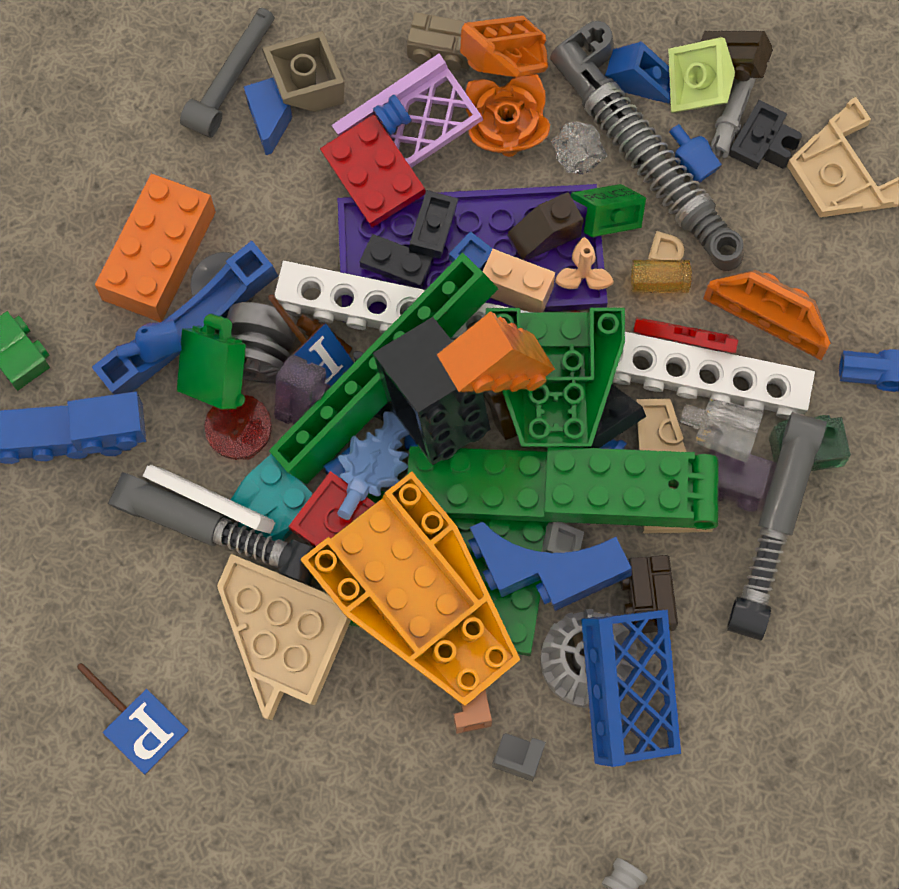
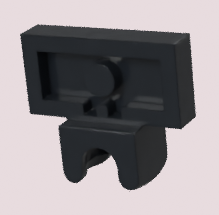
[728,100,802,169]

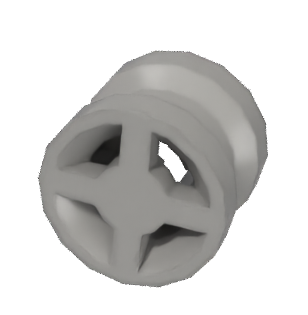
[602,858,648,889]

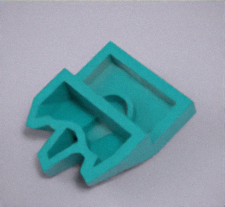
[227,454,313,541]

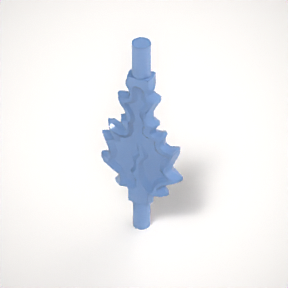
[337,410,409,520]

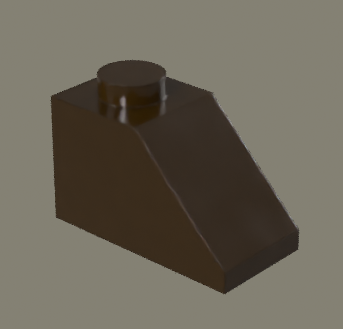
[507,192,583,261]

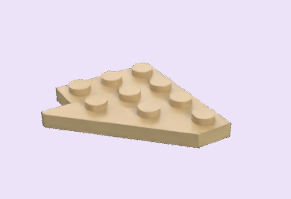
[217,554,351,720]

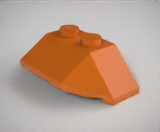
[460,16,548,77]
[703,270,830,360]

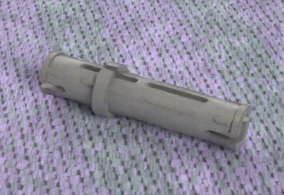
[710,78,757,158]

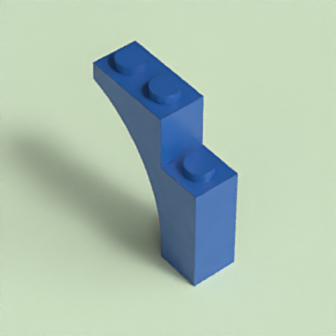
[468,522,632,611]

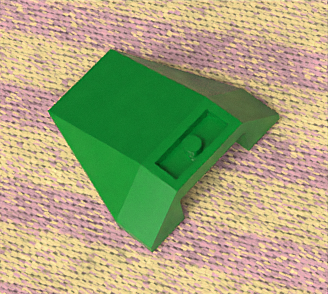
[485,308,625,447]

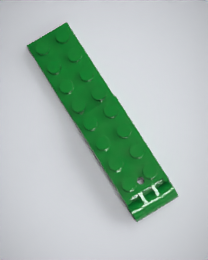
[407,446,719,530]

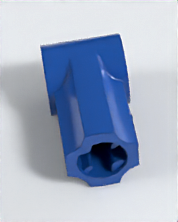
[839,349,899,392]

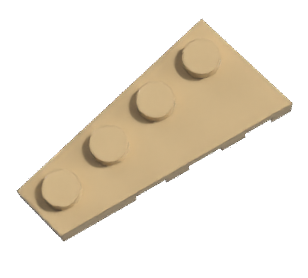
[636,399,713,533]

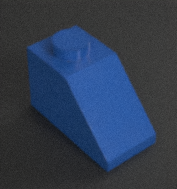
[605,41,671,104]
[244,78,292,155]

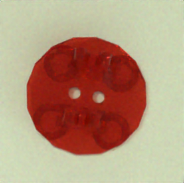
[204,395,272,460]

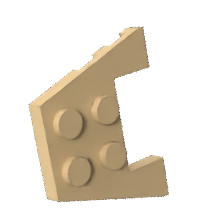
[787,97,899,217]

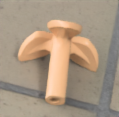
[555,237,614,290]

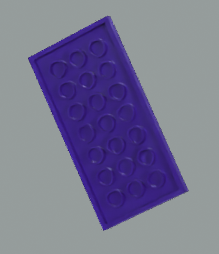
[337,184,608,323]

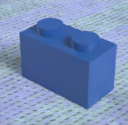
[67,391,147,454]

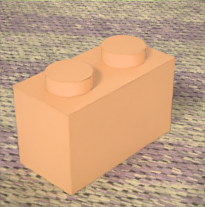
[482,249,555,312]

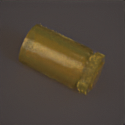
[631,259,692,293]

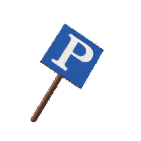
[268,294,354,402]
[77,663,189,775]

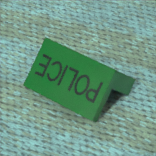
[571,184,646,237]

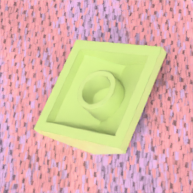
[668,37,735,113]

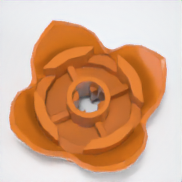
[465,74,550,157]

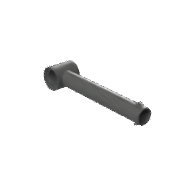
[180,8,275,138]

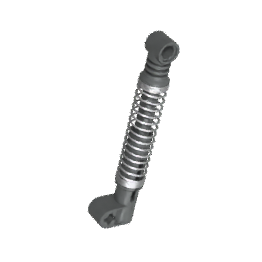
[550,21,744,271]

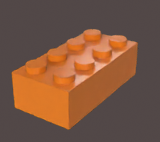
[95,173,216,322]

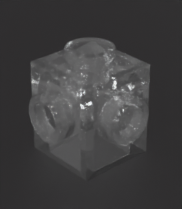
[551,121,608,175]

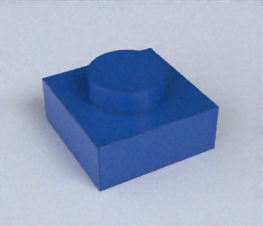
[449,231,493,271]

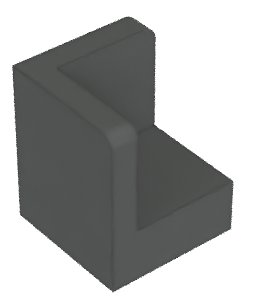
[492,733,546,782]

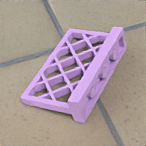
[332,54,483,168]

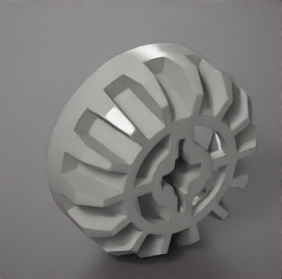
[540,609,637,708]

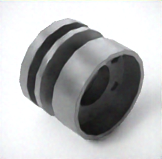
[227,302,298,384]

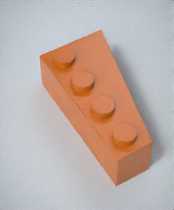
[437,311,555,394]

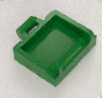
[177,313,246,409]

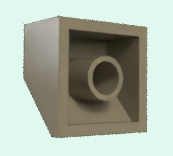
[262,31,345,112]

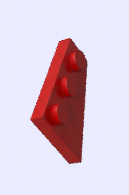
[633,317,738,353]

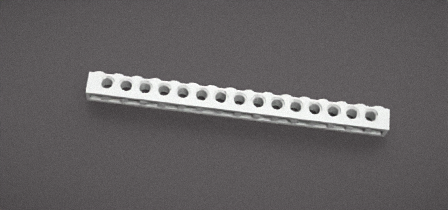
[275,260,815,419]

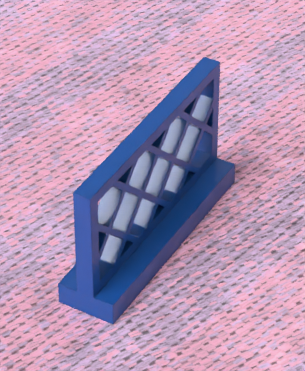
[581,610,681,767]

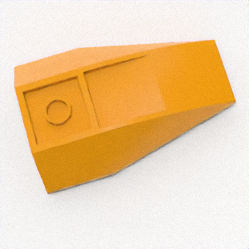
[300,472,520,706]

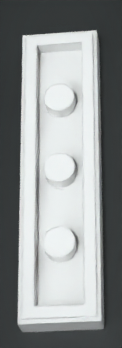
[143,465,275,534]

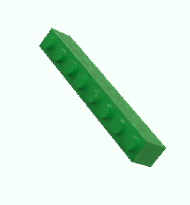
[269,252,498,484]

